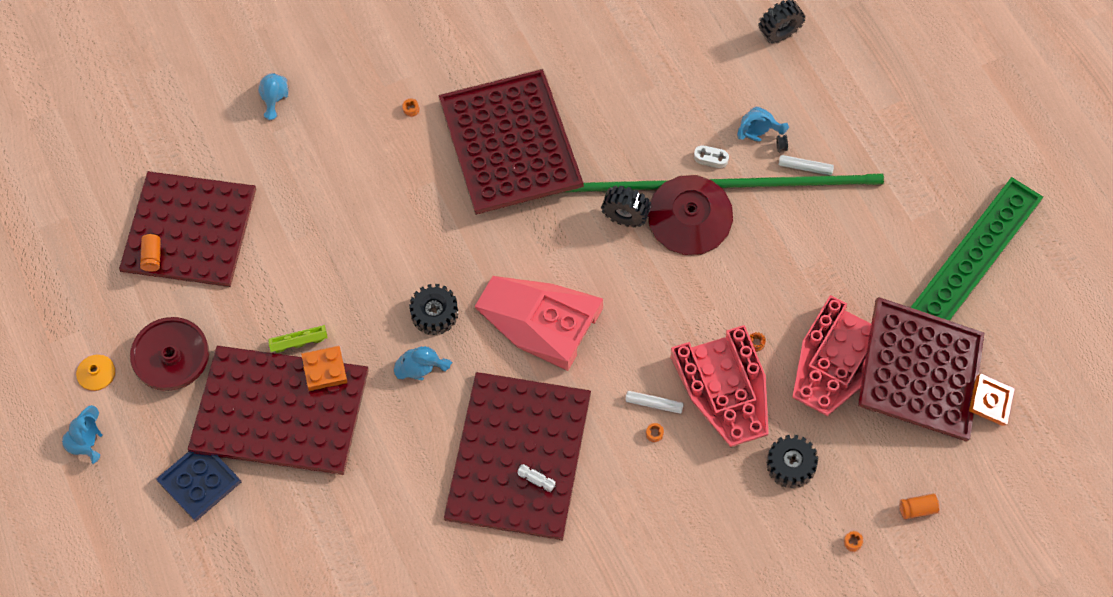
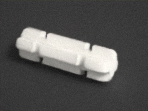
[518,465,555,492]

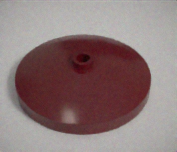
[130,317,209,391]

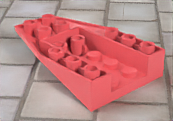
[475,276,603,371]
[792,295,871,416]
[670,325,769,447]

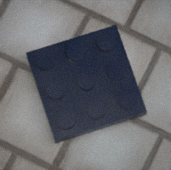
[156,451,242,522]

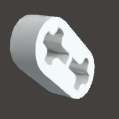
[694,145,729,168]

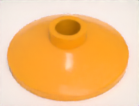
[76,354,115,391]

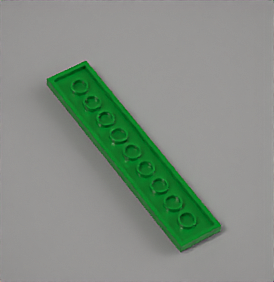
[910,177,1043,321]

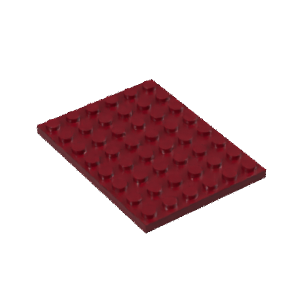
[439,69,584,215]
[187,345,369,475]
[444,372,591,541]

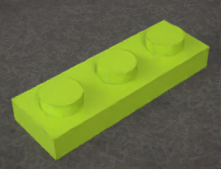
[268,325,328,353]

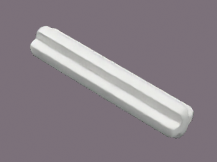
[779,155,834,175]
[626,391,684,414]

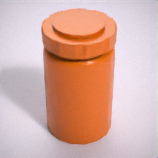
[140,234,161,272]
[900,493,939,519]

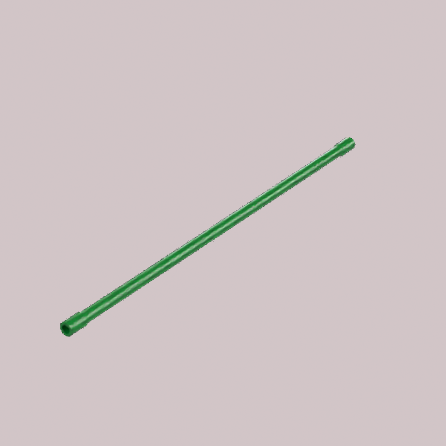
[566,173,884,192]

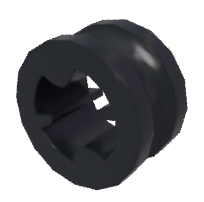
[776,135,788,152]

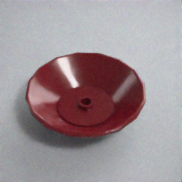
[648,175,733,255]

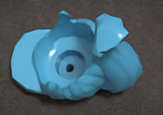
[258,73,288,120]
[737,107,789,142]
[394,346,452,380]
[62,405,103,464]

